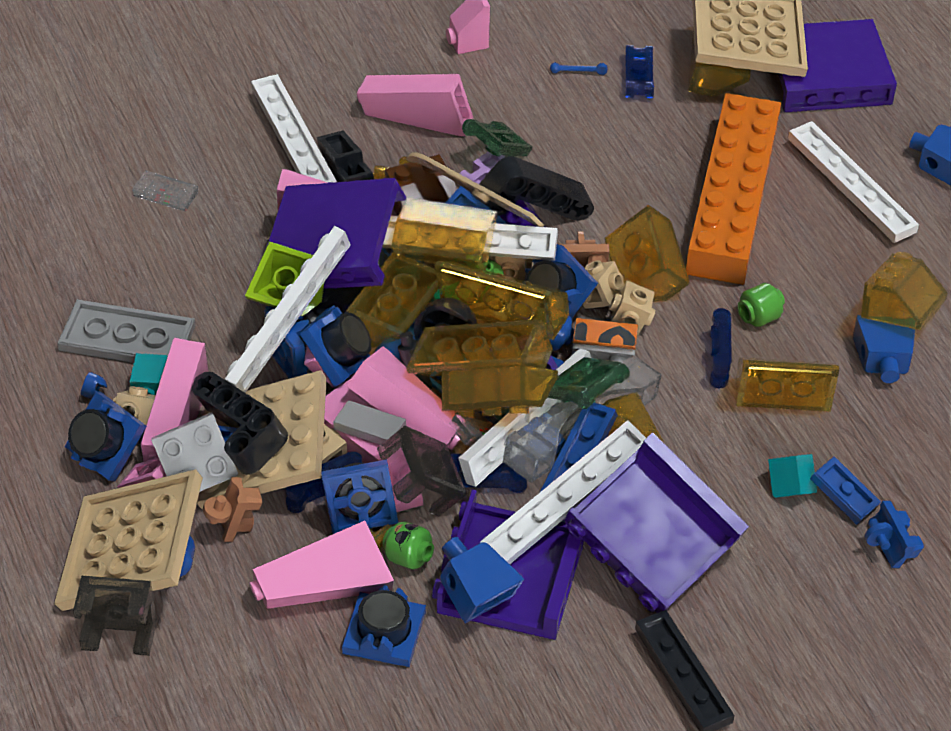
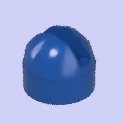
[81,372,107,399]

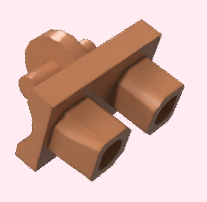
[559,231,609,267]
[203,477,262,542]

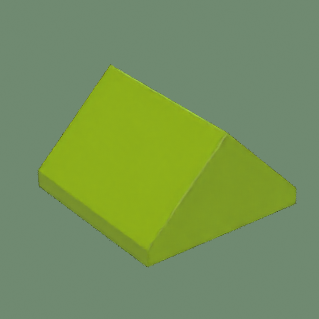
[245,242,324,316]

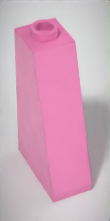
[357,74,473,136]
[141,338,208,462]
[347,346,465,456]
[324,378,413,486]
[249,521,394,609]

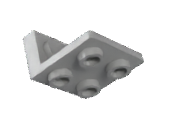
[151,412,238,491]

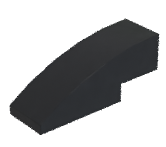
[317,130,374,182]

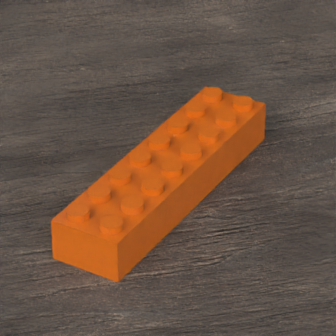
[685,93,781,285]

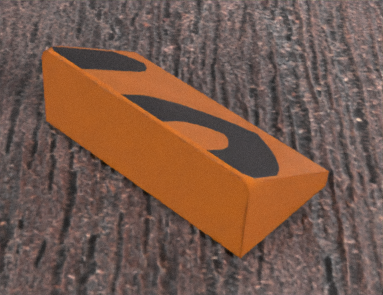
[573,318,638,350]

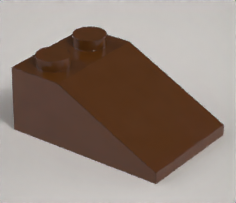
[385,154,463,219]

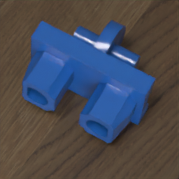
[864,501,924,568]

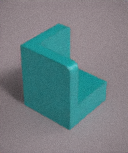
[768,454,817,498]

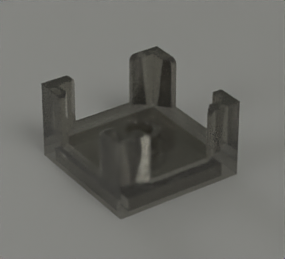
[377,425,467,517]
[73,575,157,656]

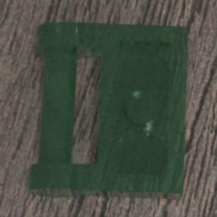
[462,119,533,157]
[544,357,630,409]

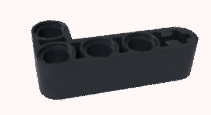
[479,156,594,221]
[191,372,288,475]

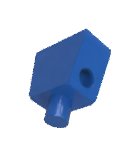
[909,125,951,185]
[853,315,916,383]
[440,537,524,623]

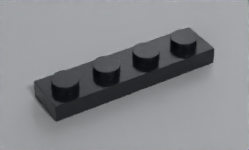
[635,610,735,731]

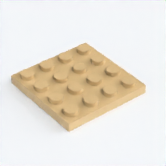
[692,0,808,77]
[197,370,327,509]
[55,469,203,611]

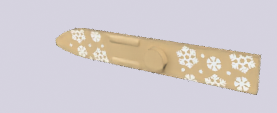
[406,153,544,227]

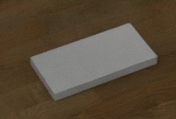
[57,299,196,363]

